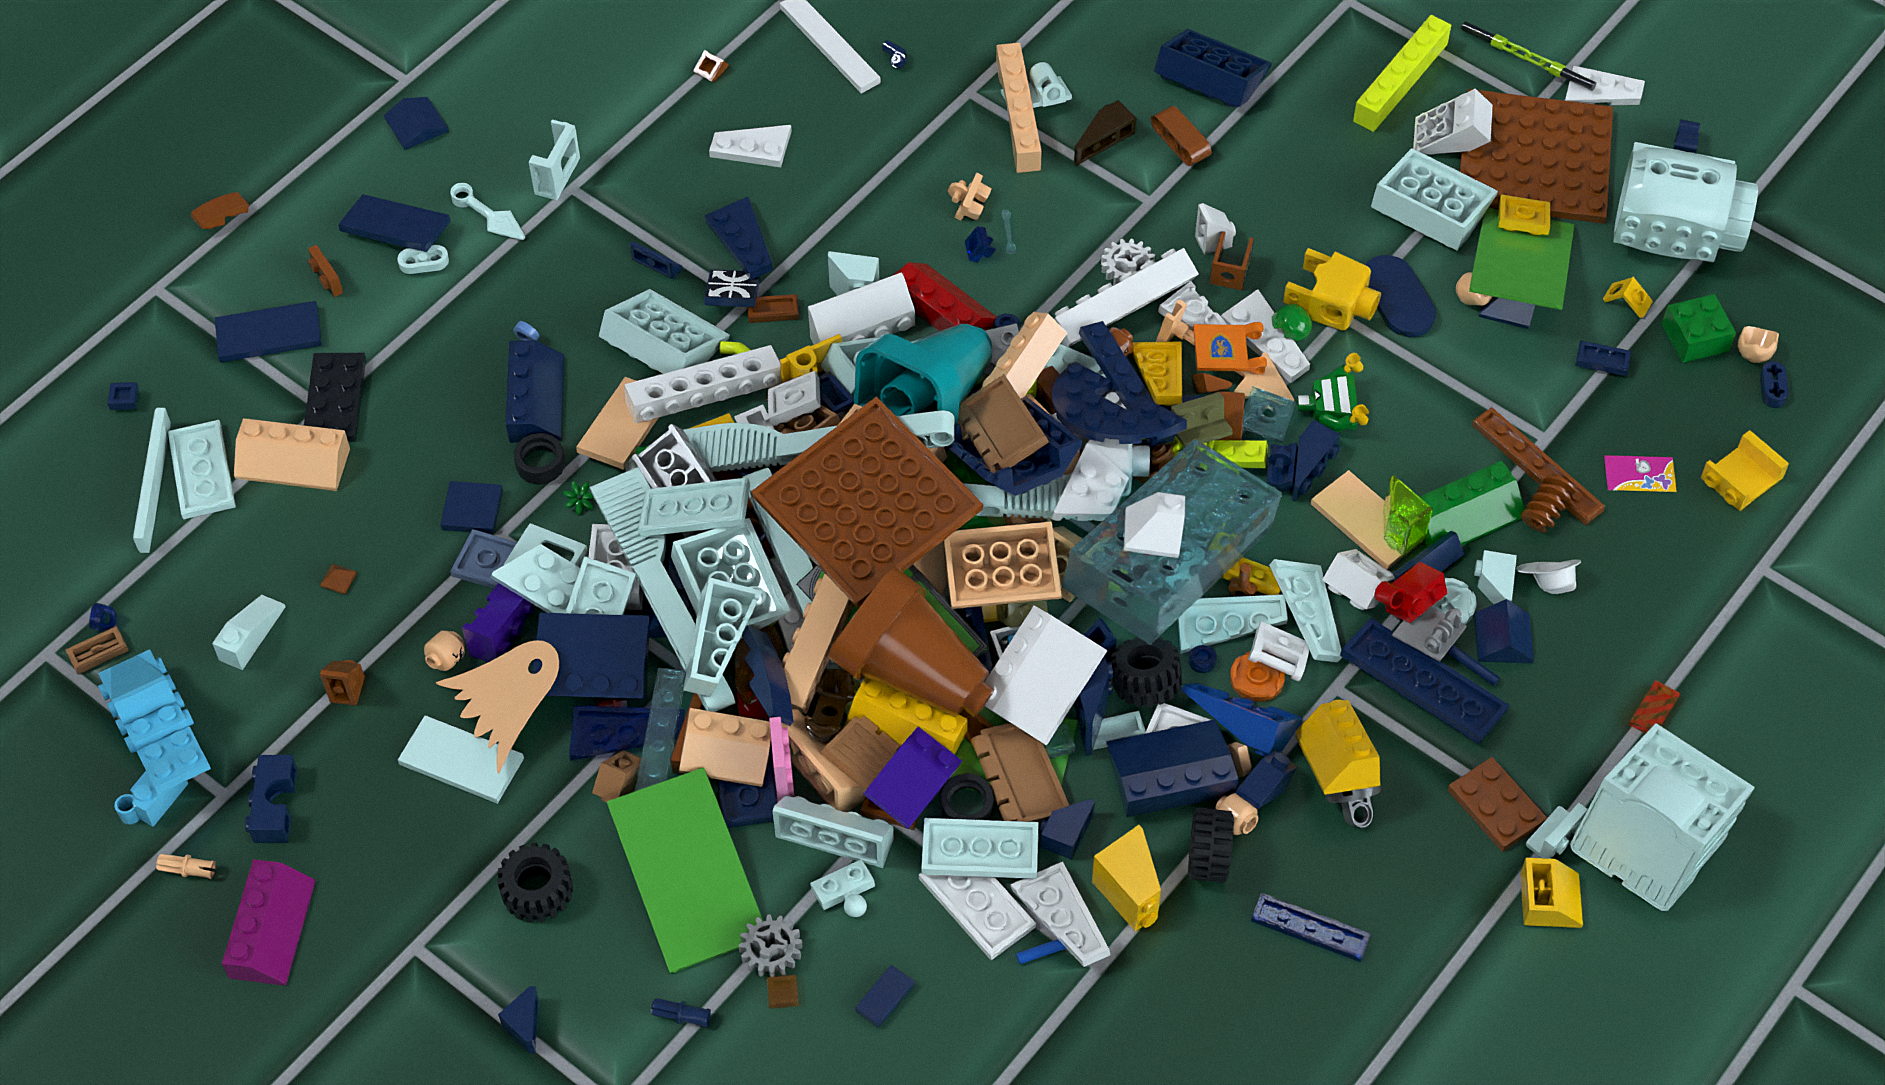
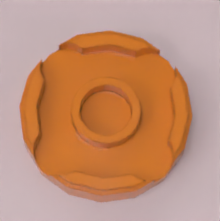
[1230,651,1285,702]

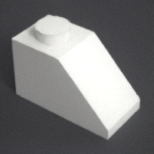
[1195,203,1236,255]

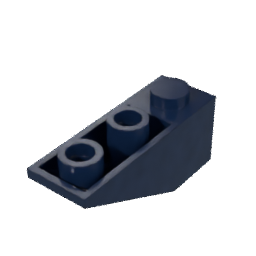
[1292,420,1341,502]

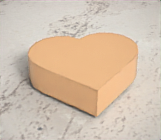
[1227,742,1252,777]

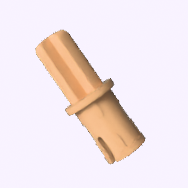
[156,854,216,879]

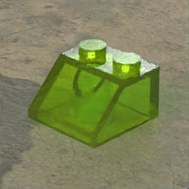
[1383,475,1433,556]

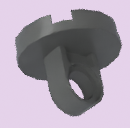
[1325,783,1382,828]

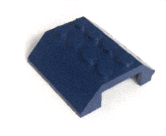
[946,396,1082,496]

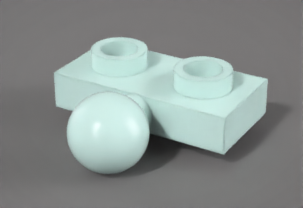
[810,859,875,917]

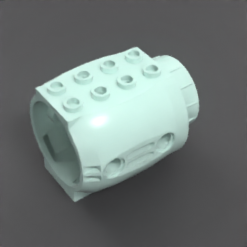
[1613,142,1758,262]

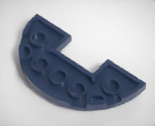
[1052,362,1187,444]

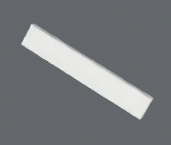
[780,0,881,93]

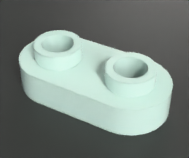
[397,245,449,274]

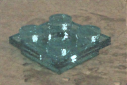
[1242,386,1296,443]

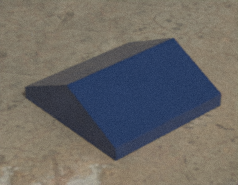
[384,97,448,150]

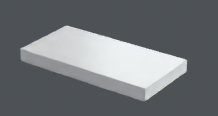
[919,873,1036,960]

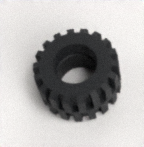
[1110,635,1183,707]
[1188,808,1234,883]
[497,843,573,923]

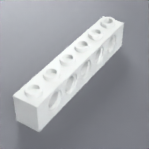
[624,345,782,423]

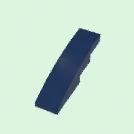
[742,625,794,726]

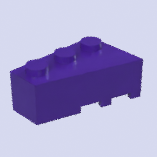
[462,583,536,662]

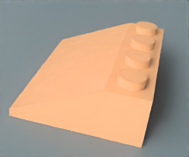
[943,522,1062,609]

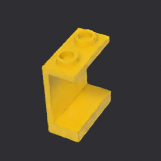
[1701,430,1789,511]

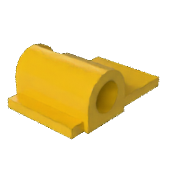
[780,334,842,383]

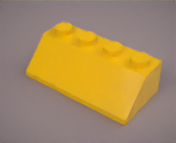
[844,677,968,755]
[1295,700,1380,795]

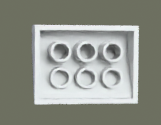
[984,606,1107,745]

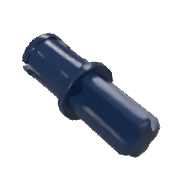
[651,998,711,1028]

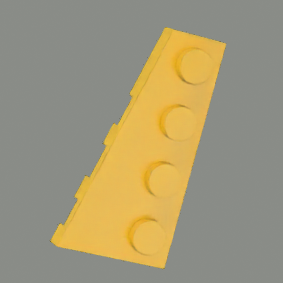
[1132,342,1182,406]

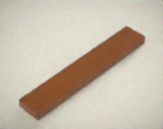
[1472,407,1605,525]

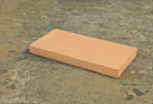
[576,377,659,470]
[1311,470,1425,570]

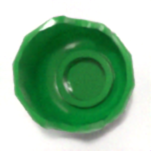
[1271,304,1312,341]

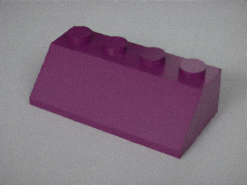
[222,859,315,986]

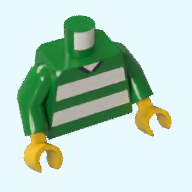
[1297,353,1369,433]

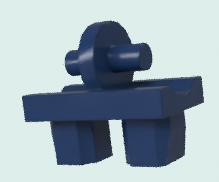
[1266,443,1298,491]

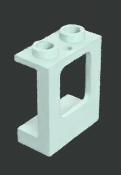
[529,120,580,200]
[504,523,588,568]

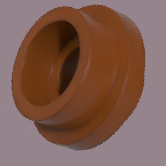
[1150,443,1175,467]

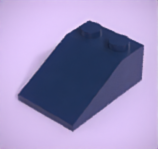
[1073,655,1113,756]

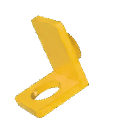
[1603,277,1653,318]

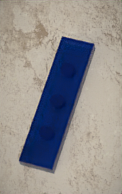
[1251,893,1371,962]

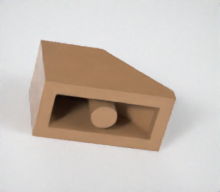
[592,750,648,803]

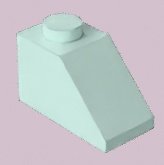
[1474,550,1517,604]

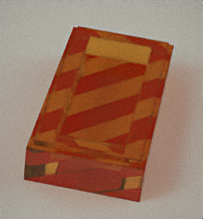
[1629,680,1681,734]

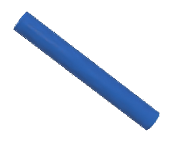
[1016,926,1101,964]

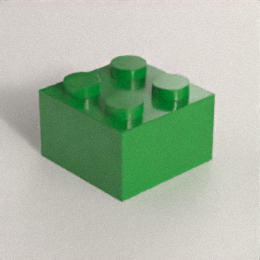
[1662,294,1736,363]

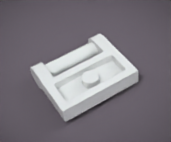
[1248,621,1309,682]

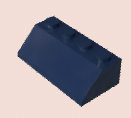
[505,340,564,443]

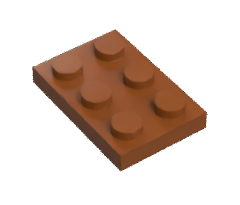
[1448,757,1547,852]

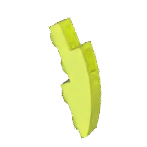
[1164,436,1268,474]

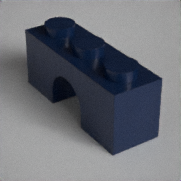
[245,755,297,843]

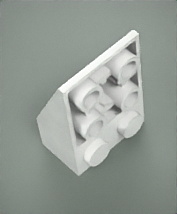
[1413,89,1493,155]

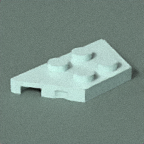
[490,544,580,613]

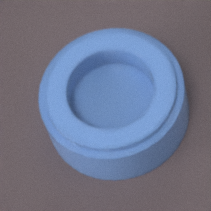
[513,321,539,341]

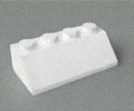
[808,272,915,345]

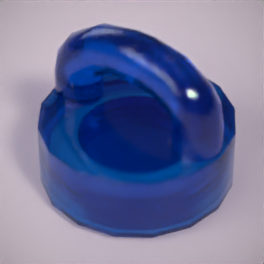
[89,603,117,631]

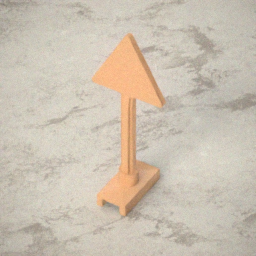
[1156,299,1294,405]

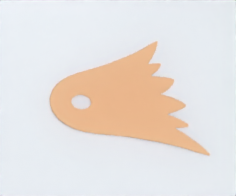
[436,640,559,774]

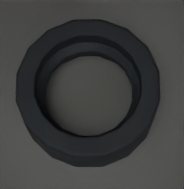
[514,433,565,484]
[940,773,994,820]

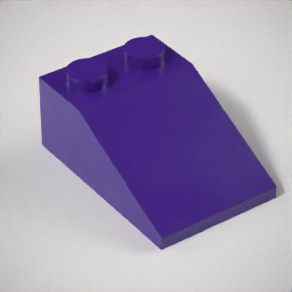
[863,727,962,829]

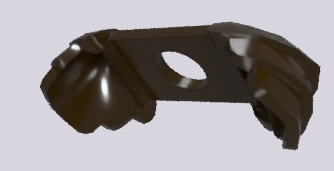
[805,669,855,742]

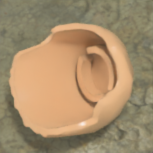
[1738,326,1779,363]

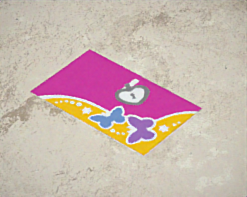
[1604,455,1677,492]

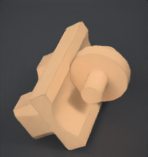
[948,173,992,221]

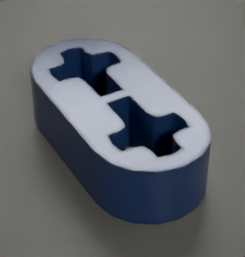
[1760,361,1789,408]

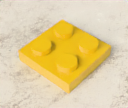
[1498,195,1550,235]

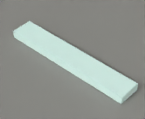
[133,408,171,553]

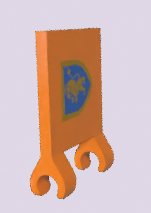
[1193,322,1267,374]

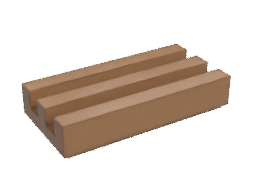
[66,626,129,675]

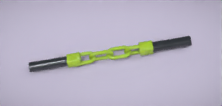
[1461,21,1597,91]

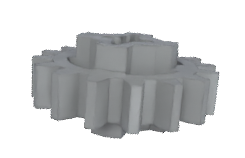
[739,914,802,978]

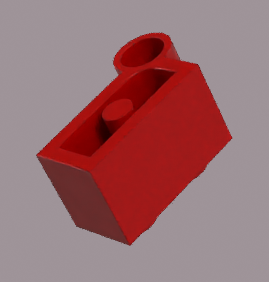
[1374,562,1448,623]

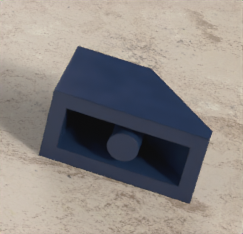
[1236,751,1297,809]
[1038,799,1095,860]

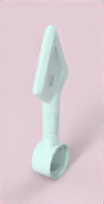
[450,183,525,240]

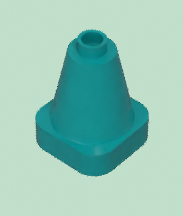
[854,324,992,447]

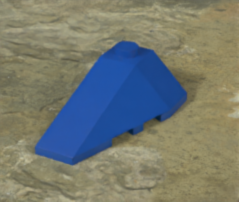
[1182,682,1303,756]

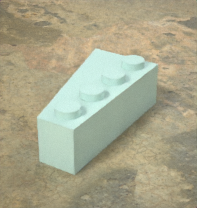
[683,577,763,697]

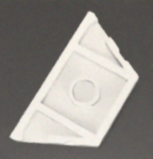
[1052,443,1129,521]

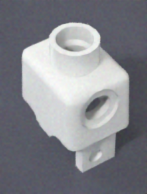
[1068,429,1150,496]

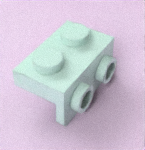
[1526,803,1588,859]

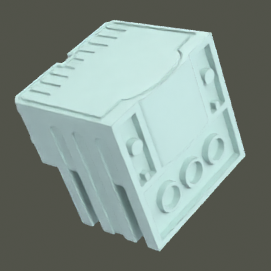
[1570,723,1755,911]

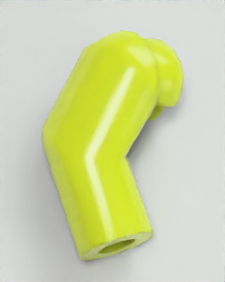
[720,341,751,355]

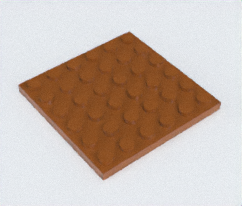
[1459,89,1613,224]
[751,397,983,607]

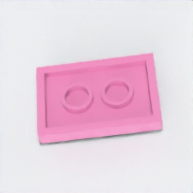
[769,717,794,802]

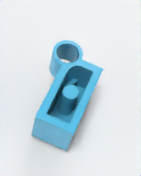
[114,771,188,827]

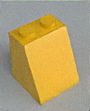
[1092,825,1161,932]

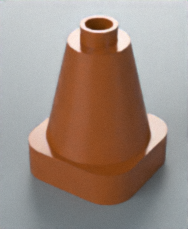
[827,567,994,717]

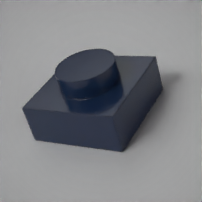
[107,382,139,410]

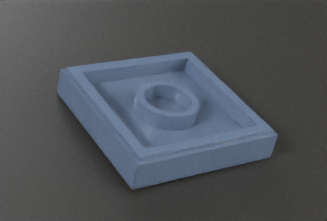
[450,529,518,589]

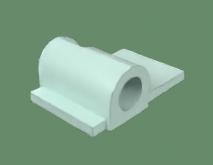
[1001,62,1072,108]

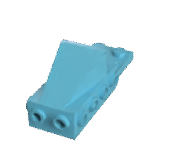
[98,649,211,794]

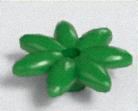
[563,481,594,515]

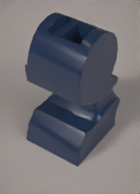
[1673,119,1700,154]

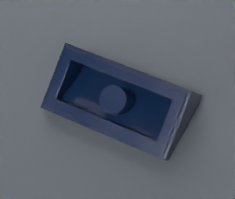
[629,241,682,279]

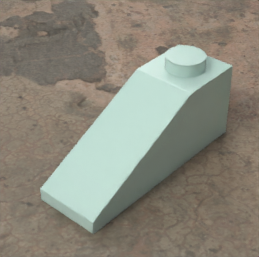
[212,595,286,670]

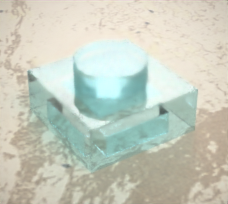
[1043,724,1075,759]

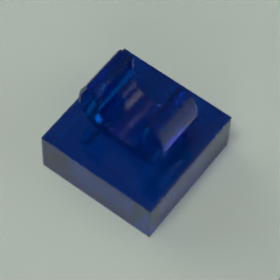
[964,226,996,262]

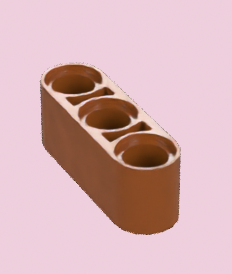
[1151,105,1212,166]

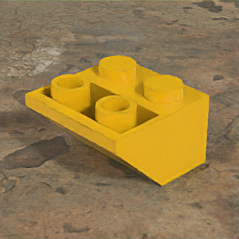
[1520,858,1583,928]

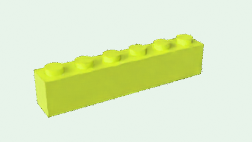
[1353,15,1451,132]

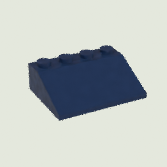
[1154,28,1272,107]
[533,613,650,698]
[1106,719,1239,817]

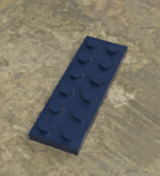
[1340,618,1510,744]

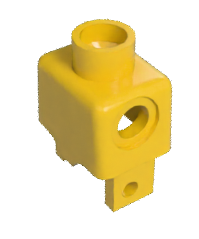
[1283,248,1381,330]

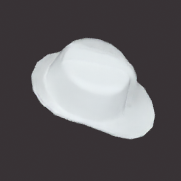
[1516,560,1581,594]

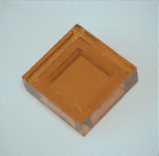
[767,975,799,1009]

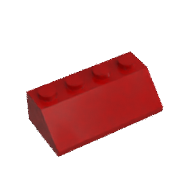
[892,262,997,331]

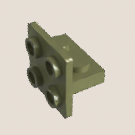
[1171,392,1233,448]

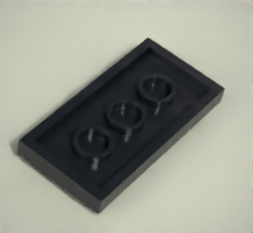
[304,352,366,442]

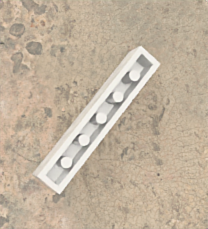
[1054,248,1199,347]

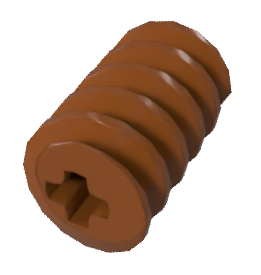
[1521,475,1576,533]

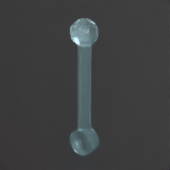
[1001,210,1016,254]

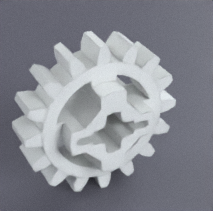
[1101,239,1156,285]

